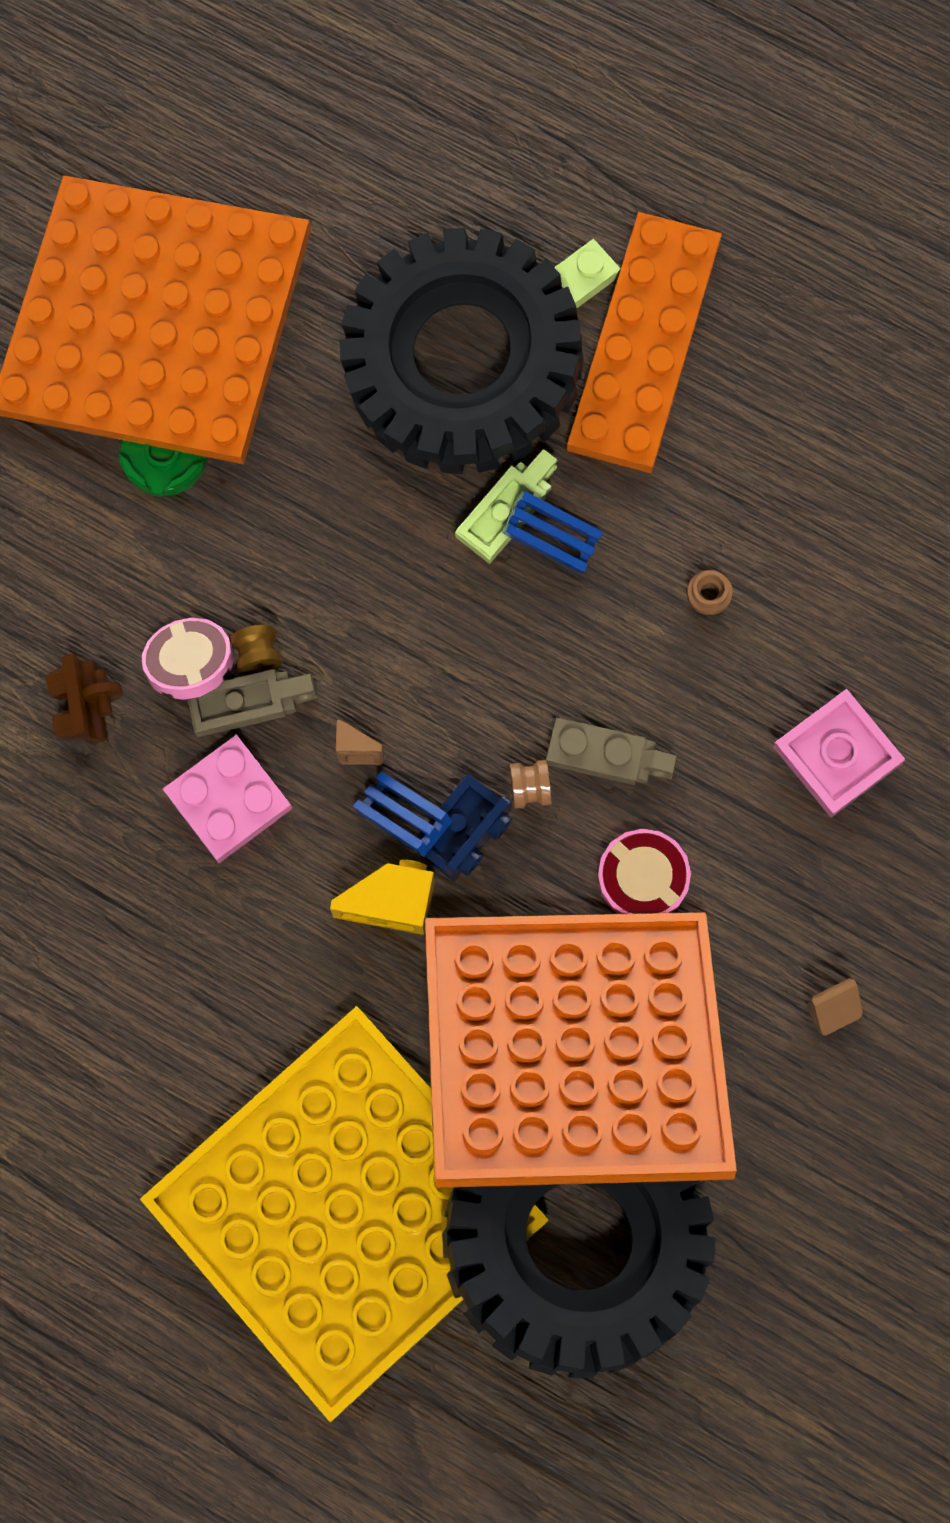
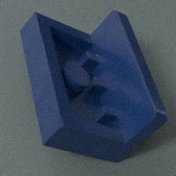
[416,774,513,882]

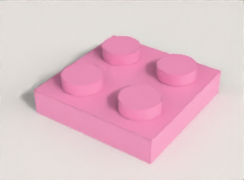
[773,689,905,818]
[163,734,292,864]

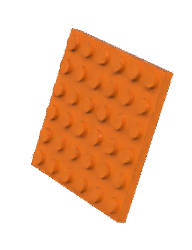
[0,175,312,464]
[425,912,737,1188]

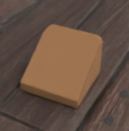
[336,720,385,765]
[806,978,863,1036]

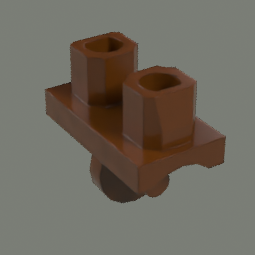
[46,654,123,743]

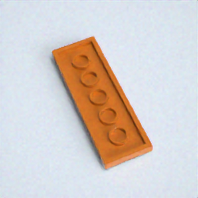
[567,212,722,474]

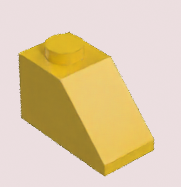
[330,860,435,935]

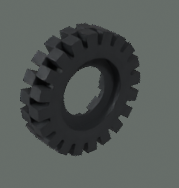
[340,227,584,474]
[442,1181,716,1378]

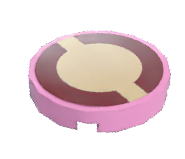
[142,618,234,700]
[598,829,691,914]

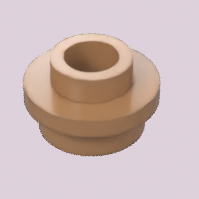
[687,570,733,615]

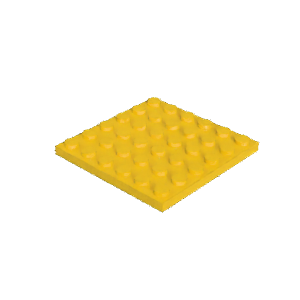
[140,1006,549,1422]

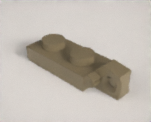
[188,669,317,738]
[546,717,677,785]

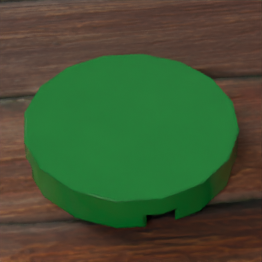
[119,439,208,497]

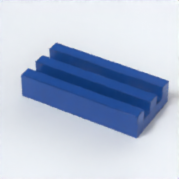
[502,491,603,573]
[353,771,453,857]

